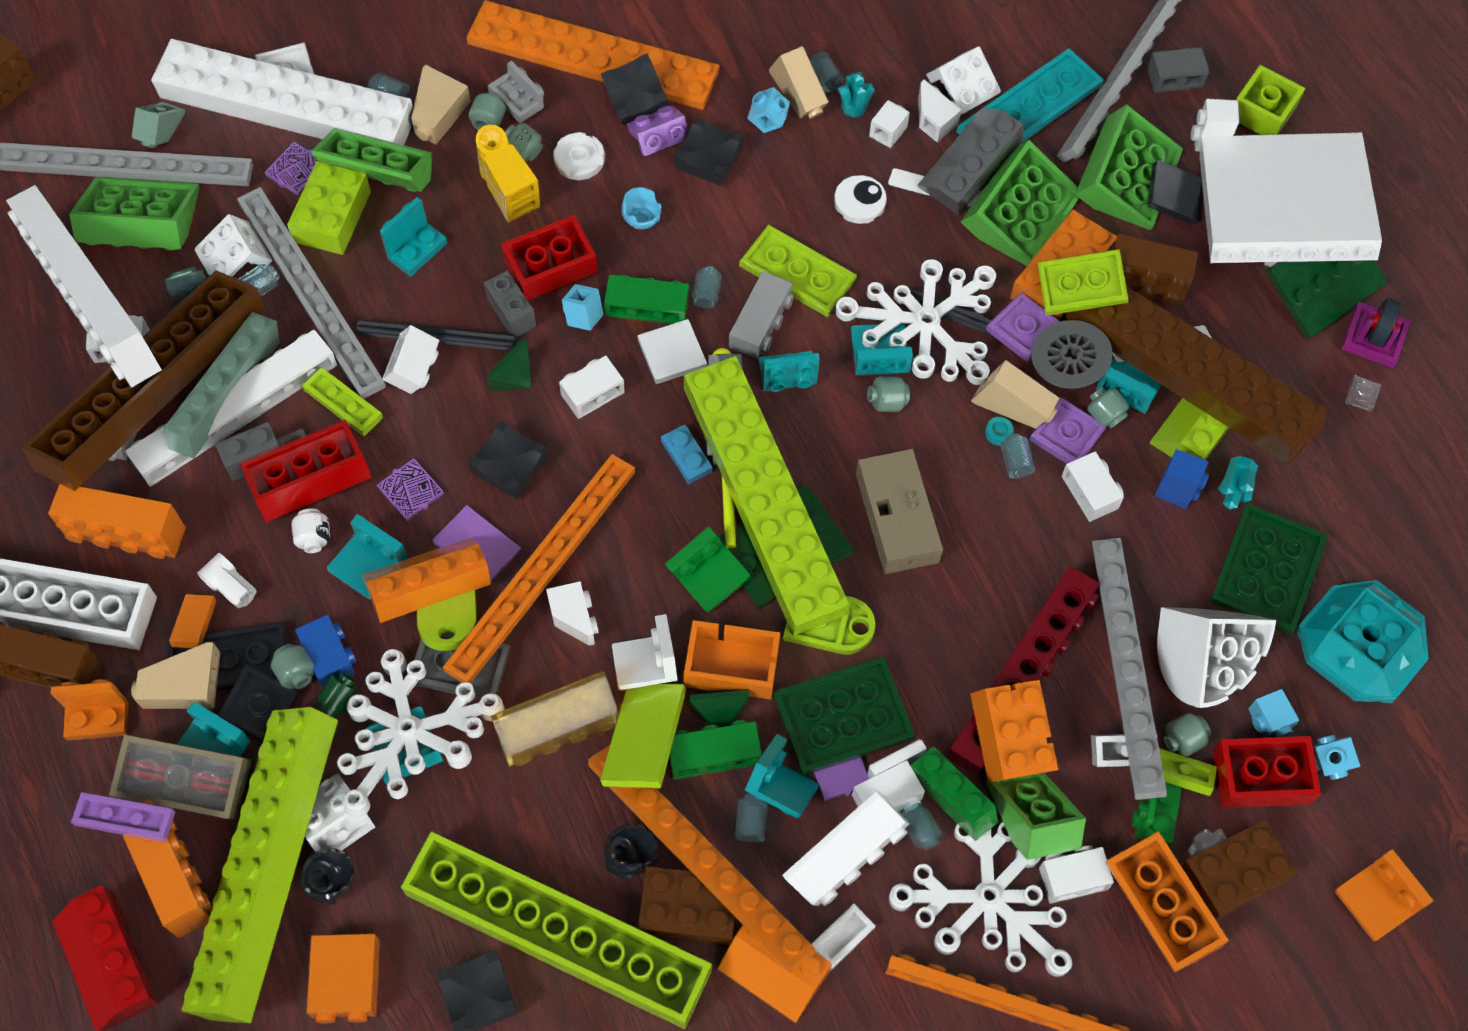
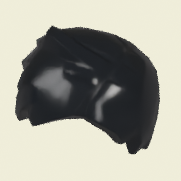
[603,824,659,880]
[300,848,355,905]

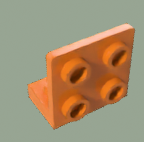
[51,679,129,740]
[1335,849,1434,941]

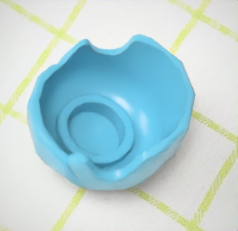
[622,187,661,230]

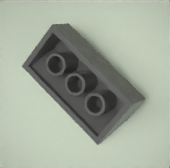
[918,108,1023,215]

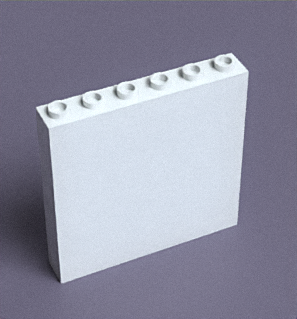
[1200,133,1382,263]

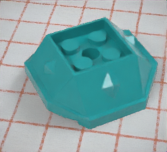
[1296,580,1428,703]

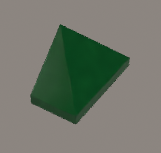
[486,339,532,392]
[689,690,749,728]

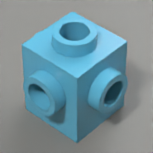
[748,87,790,133]
[1313,734,1361,780]

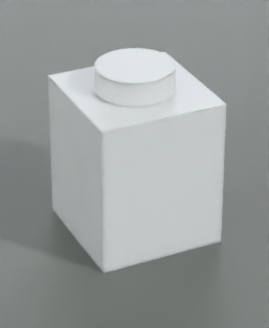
[869,100,910,148]

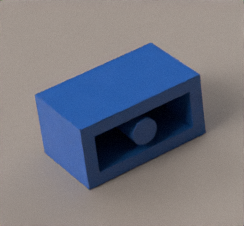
[1155,449,1209,509]
[295,615,357,688]

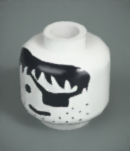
[292,509,330,553]

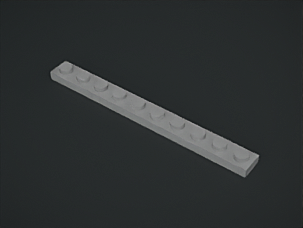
[1056,0,1181,163]
[0,143,253,186]
[237,187,386,399]
[1092,538,1167,800]

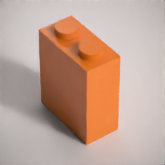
[307,934,380,1023]

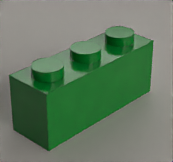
[604,274,689,324]
[669,720,762,779]
[911,746,998,841]

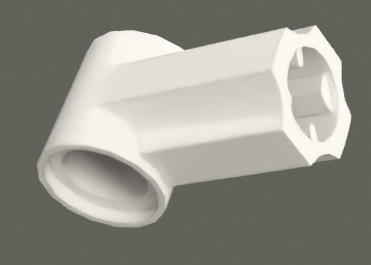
[197,553,257,609]

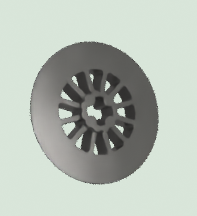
[1032,320,1113,389]

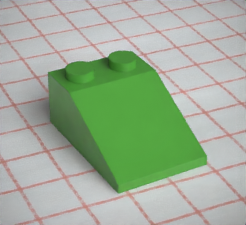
[986,773,1086,860]

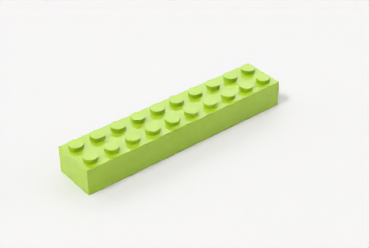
[684,356,849,636]
[181,707,338,1023]
[401,832,712,1029]

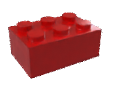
[501,215,598,301]
[1212,736,1321,808]

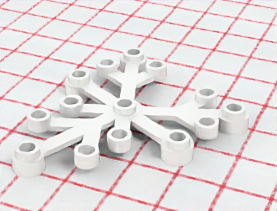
[836,259,996,385]
[337,649,505,818]
[889,822,1072,977]

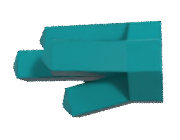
[838,72,875,118]
[1218,456,1258,510]

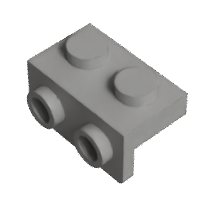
[488,61,544,123]

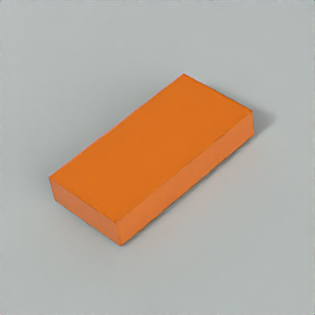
[169,594,216,648]

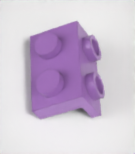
[627,106,689,156]

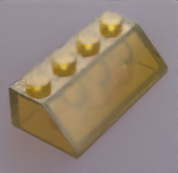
[490,671,619,766]

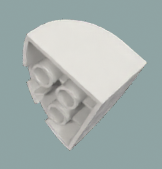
[1157,607,1276,708]

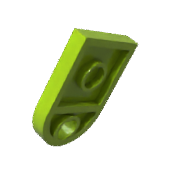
[417,590,477,651]
[783,596,875,655]

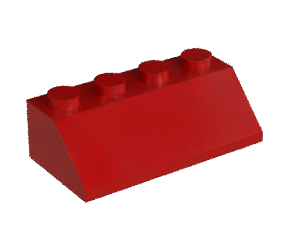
[240,420,372,522]
[52,885,158,1031]

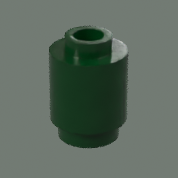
[315,672,358,718]

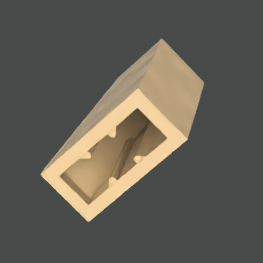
[769,46,829,119]
[411,65,471,144]
[971,360,1059,429]
[131,642,220,709]

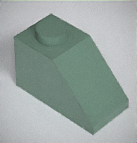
[131,102,186,147]

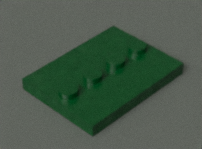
[1265,260,1388,339]
[718,485,854,610]
[1209,503,1328,635]
[773,656,915,776]

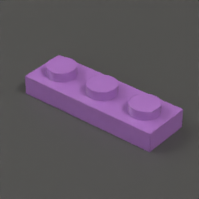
[71,792,175,842]

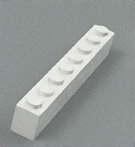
[125,330,337,487]

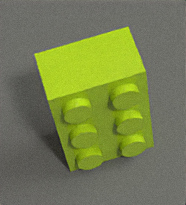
[287,161,371,255]

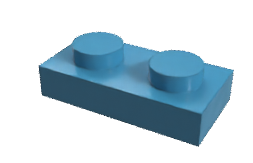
[661,425,713,485]

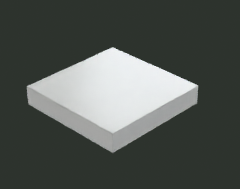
[638,319,707,384]

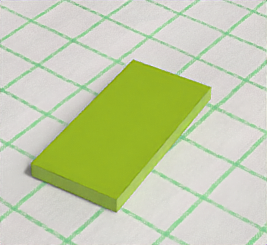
[739,224,857,317]
[600,684,686,788]

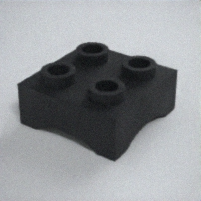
[601,53,670,125]
[674,117,743,186]
[468,421,548,499]
[435,950,518,1031]

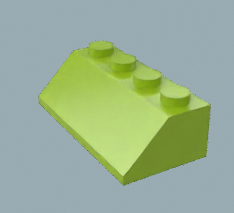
[1150,398,1229,461]

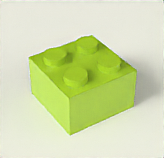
[1236,65,1306,135]

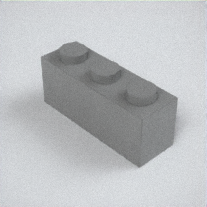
[729,271,794,360]

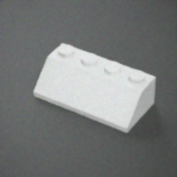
[782,792,910,906]

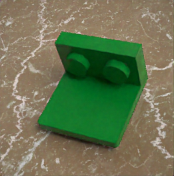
[665,527,751,613]
[1131,782,1182,846]

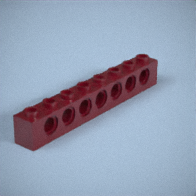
[947,566,1100,777]

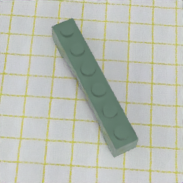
[163,312,280,459]

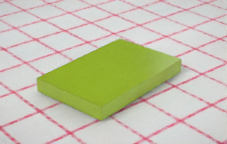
[1038,249,1128,316]

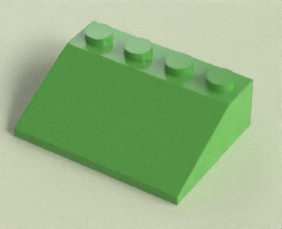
[1075,105,1183,230]
[961,140,1079,266]
[70,177,199,250]

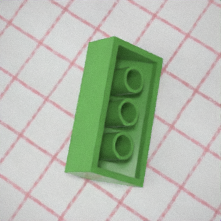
[312,128,432,192]

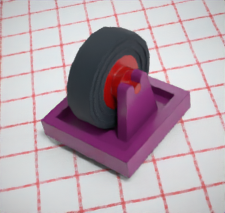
[1341,298,1411,368]

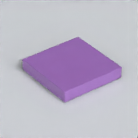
[986,292,1060,362]
[1030,397,1107,464]

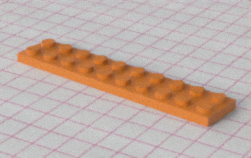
[466,0,719,110]

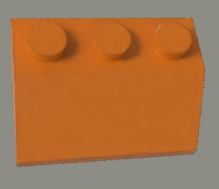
[718,925,832,1023]

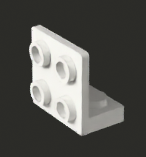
[927,46,1001,114]
[195,214,273,277]
[612,614,677,690]
[305,774,375,852]

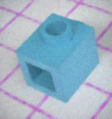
[562,284,604,331]
[1248,689,1299,738]

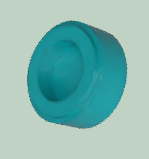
[985,417,1014,446]

